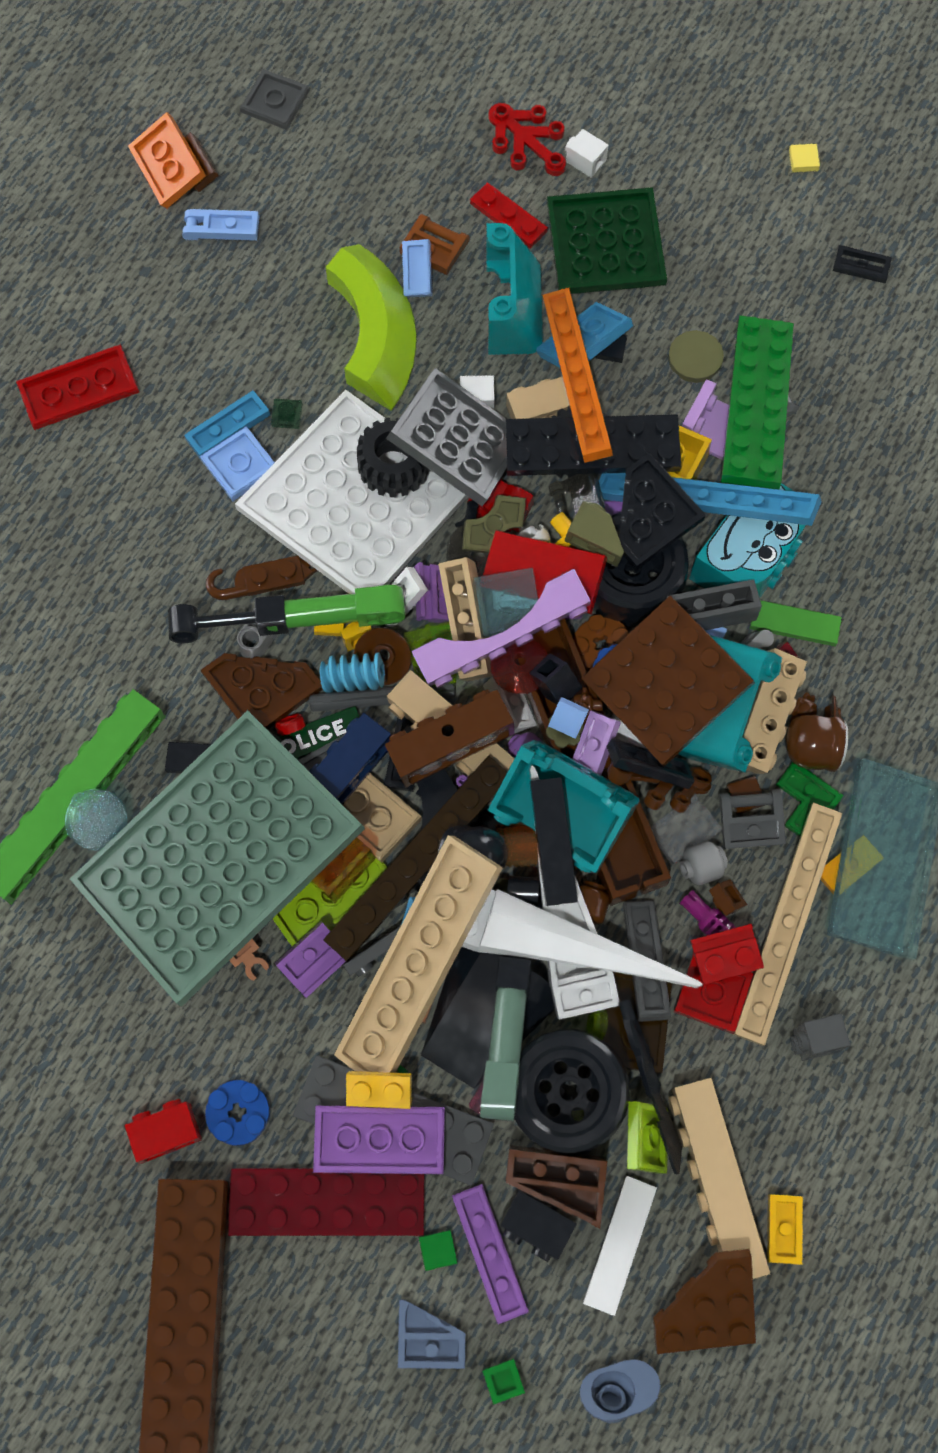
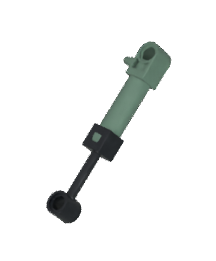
[480,875,540,1122]

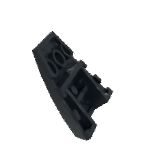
[421,947,555,1089]

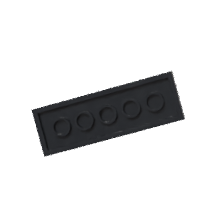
[506,414,681,476]

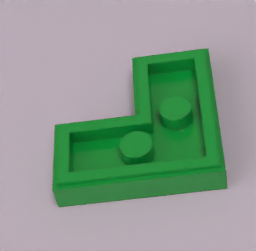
[776,762,844,837]

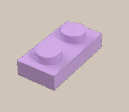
[572,711,621,775]

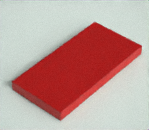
[16,344,140,430]
[480,530,607,615]

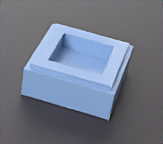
[548,697,589,739]

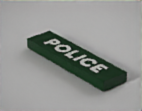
[274,706,360,760]

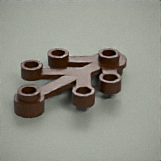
[607,762,712,813]

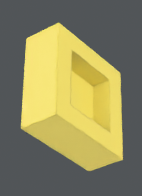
[789,144,820,172]

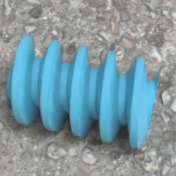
[320,652,385,693]

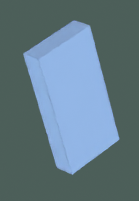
[402,239,432,297]

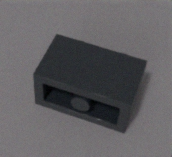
[500,1190,577,1262]

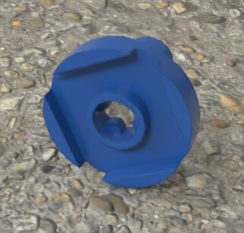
[205,1080,270,1146]

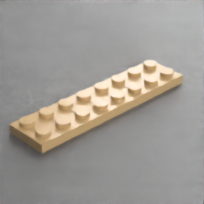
[334,835,503,1073]

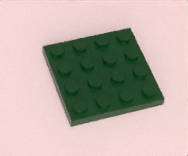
[547,187,667,294]

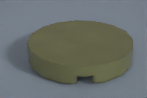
[668,330,724,383]

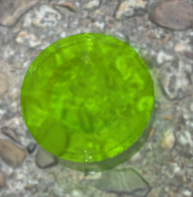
[586,1009,608,1040]

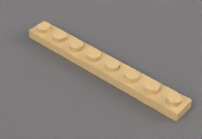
[733,803,843,1046]

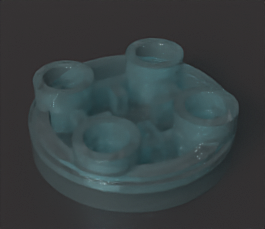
[65,789,127,850]

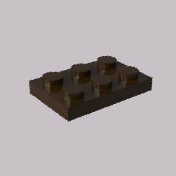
[602,971,672,1074]

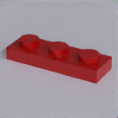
[470,182,548,249]

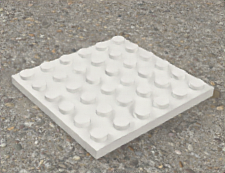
[235,390,468,594]

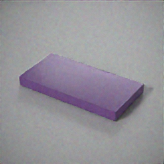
[313,1106,445,1174]

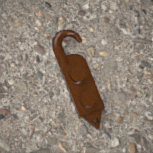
[206,555,318,600]

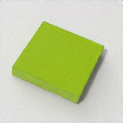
[627,1101,668,1174]

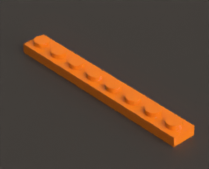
[542,288,613,463]

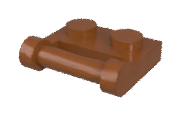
[399,214,470,275]

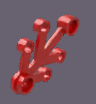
[488,103,566,176]

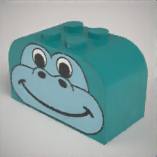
[689,483,806,598]

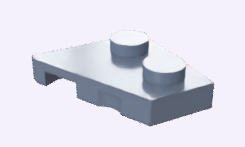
[398,1300,465,1369]

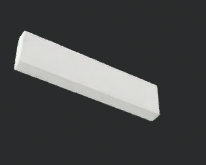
[583,1176,657,1316]

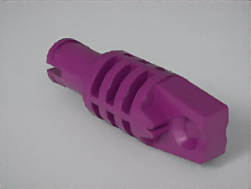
[679,890,735,935]

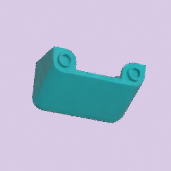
[486,223,543,355]
[678,635,783,773]
[488,740,640,873]

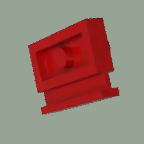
[690,924,764,985]

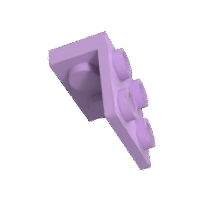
[682,379,729,460]

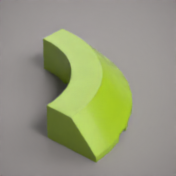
[325,244,416,411]

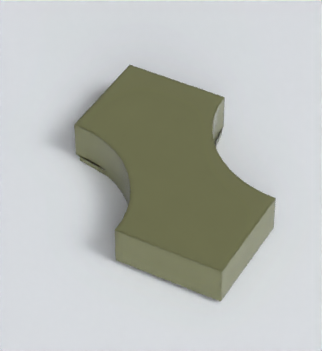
[462,495,526,553]

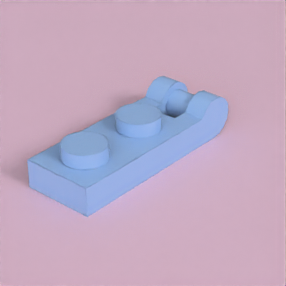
[182,209,259,240]

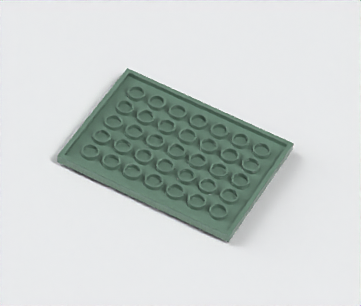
[70,710,365,1007]

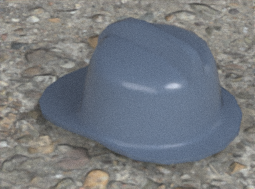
[580,1359,661,1423]

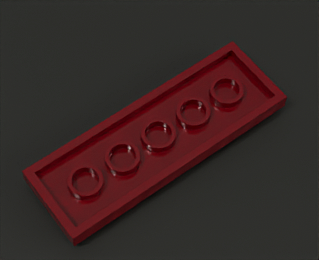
[228,1168,424,1236]

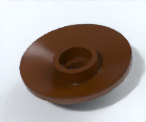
[354,627,412,685]

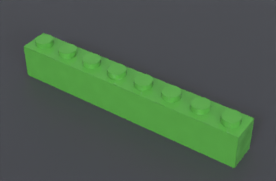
[0,689,165,905]

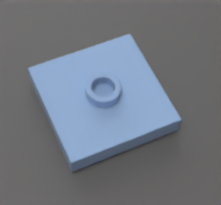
[200,426,275,502]

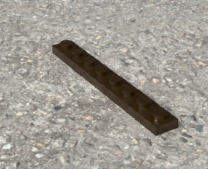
[323,756,507,962]

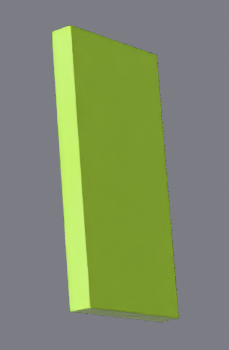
[273,840,387,947]

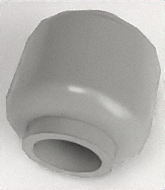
[679,841,728,886]

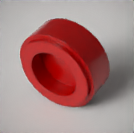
[275,713,306,736]

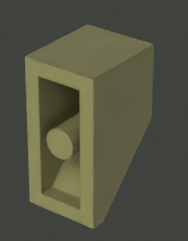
[565,501,624,567]

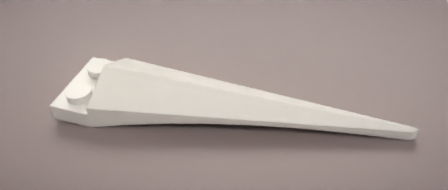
[529,765,620,1020]
[462,889,703,988]

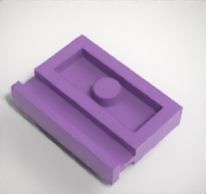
[414,562,449,624]
[275,921,346,998]

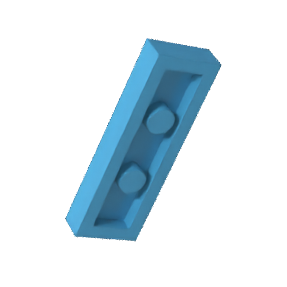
[184,390,270,459]

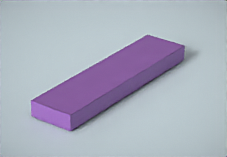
[452,1184,529,1324]

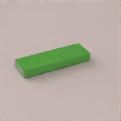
[749,600,842,647]

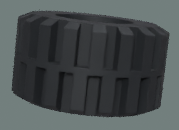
[357,417,429,497]

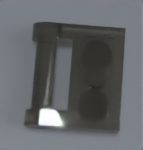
[548,474,606,538]

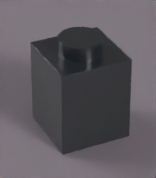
[529,653,582,705]

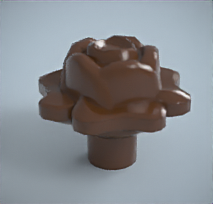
[572,687,602,724]
[790,692,817,722]

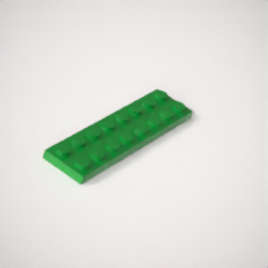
[721,315,794,490]

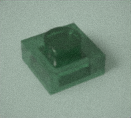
[271,398,303,429]

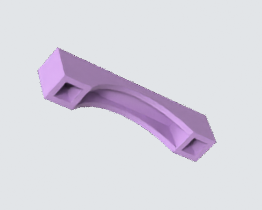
[411,569,591,688]

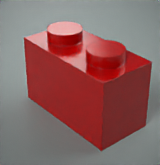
[124,1099,202,1164]

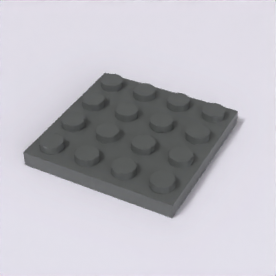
[386,368,507,506]

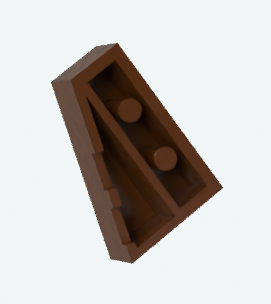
[506,1145,607,1229]

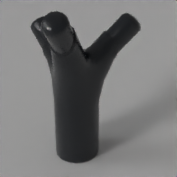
[455,500,479,528]

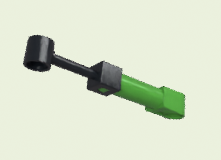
[168,585,405,644]

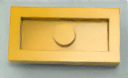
[346,1071,412,1109]
[767,1194,803,1265]

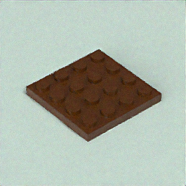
[581,596,755,766]

